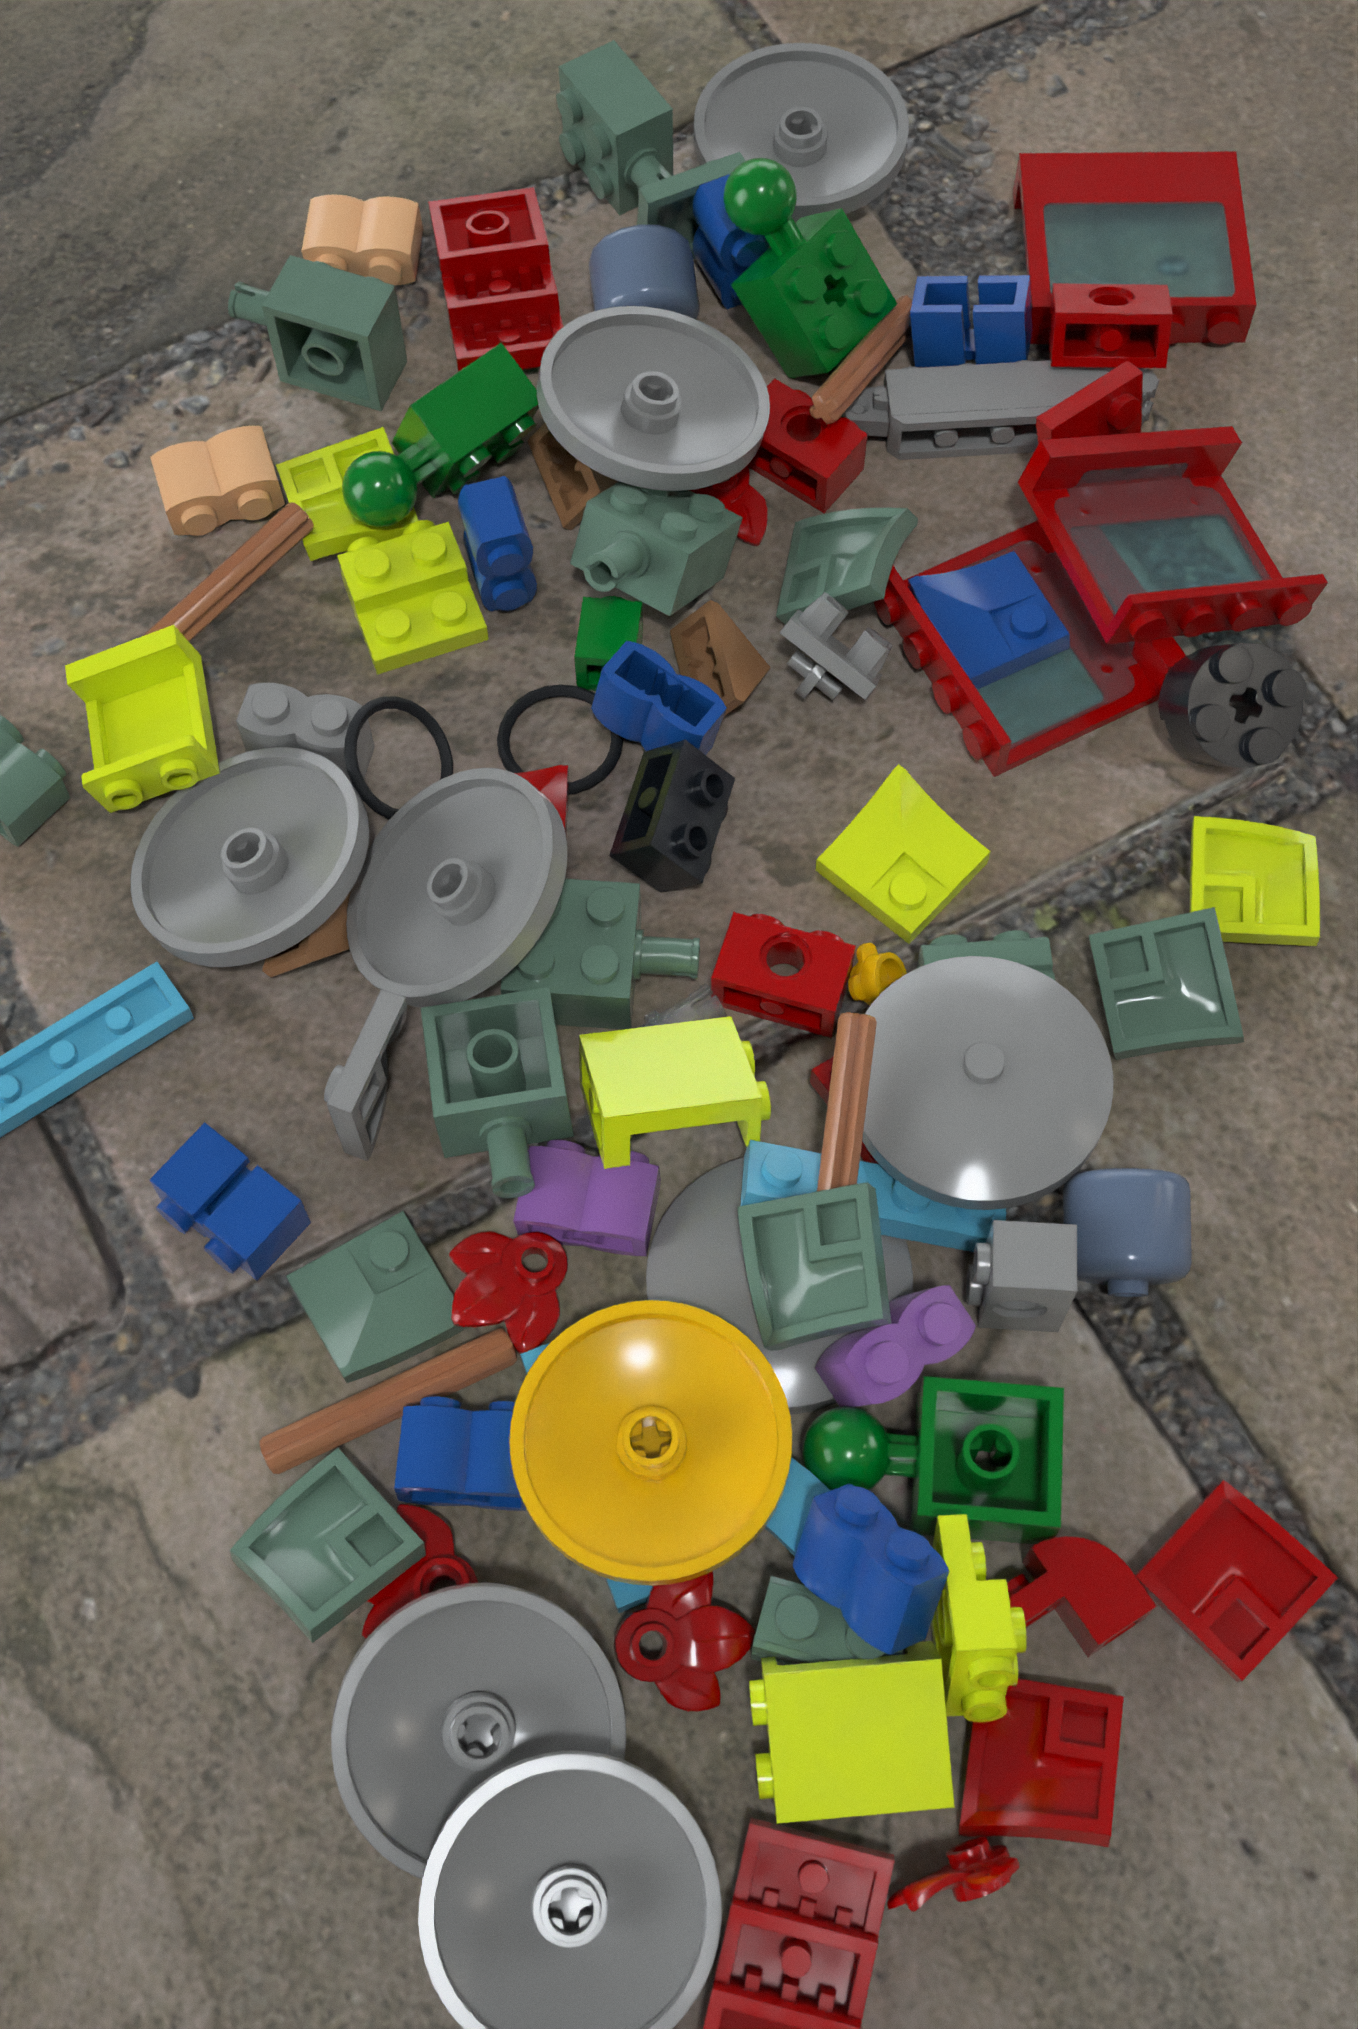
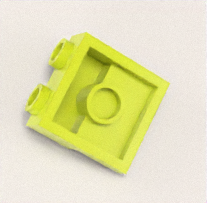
[337,520,489,674]
[931,1514,1027,1722]

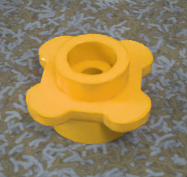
[848,943,907,1006]

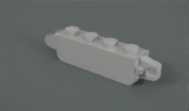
[842,360,1160,460]

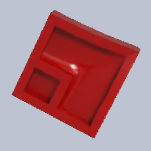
[1036,360,1143,444]
[1135,1480,1338,1682]
[959,1678,1124,1847]

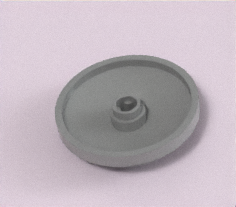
[694,43,909,221]
[537,306,770,491]
[130,747,369,967]
[346,768,568,1007]
[862,956,1113,1210]
[646,1157,913,1415]
[331,1583,626,1879]
[419,1751,721,2029]

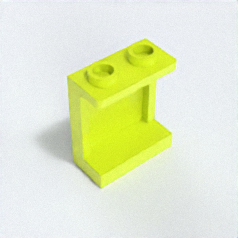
[65,625,220,813]
[579,1016,771,1169]
[749,1641,954,1824]

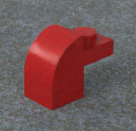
[1007,1536,1157,1657]

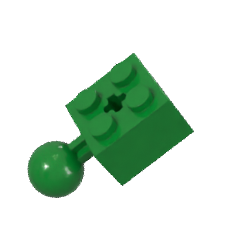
[723,158,898,378]
[342,342,539,528]
[802,1376,1064,1545]

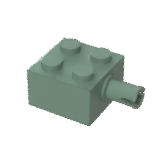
[556,40,673,215]
[228,255,407,411]
[570,482,743,616]
[500,879,700,1029]
[421,987,574,1198]

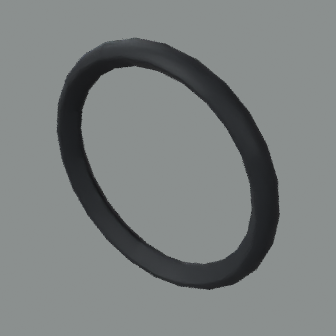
[497,684,624,795]
[344,696,453,820]

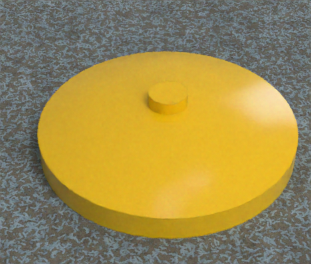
[509,1300,792,1586]

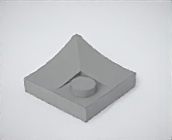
[324,989,407,1161]

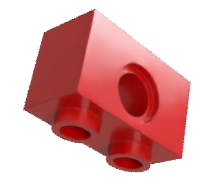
[1048,283,1173,368]
[748,378,868,514]
[711,912,856,1038]

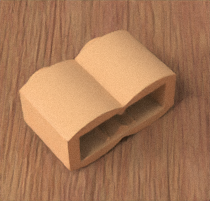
[301,195,423,285]
[150,426,285,536]

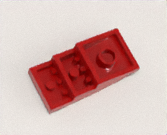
[428,187,563,372]
[703,1818,895,2029]

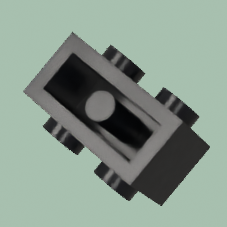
[609,740,735,893]

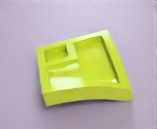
[276,427,419,561]
[815,764,991,944]
[1189,816,1320,946]

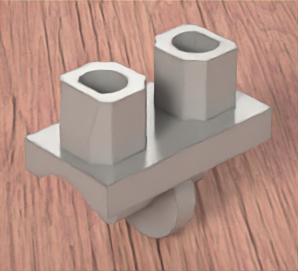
[780,592,893,700]

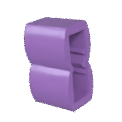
[513,1140,661,1256]
[815,1285,976,1407]

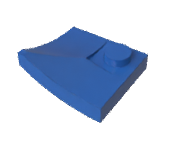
[908,551,1070,690]

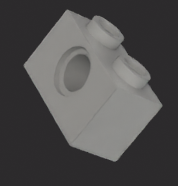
[966,1220,1077,1332]

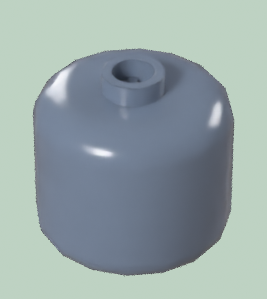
[589,224,700,320]
[1063,1168,1192,1297]

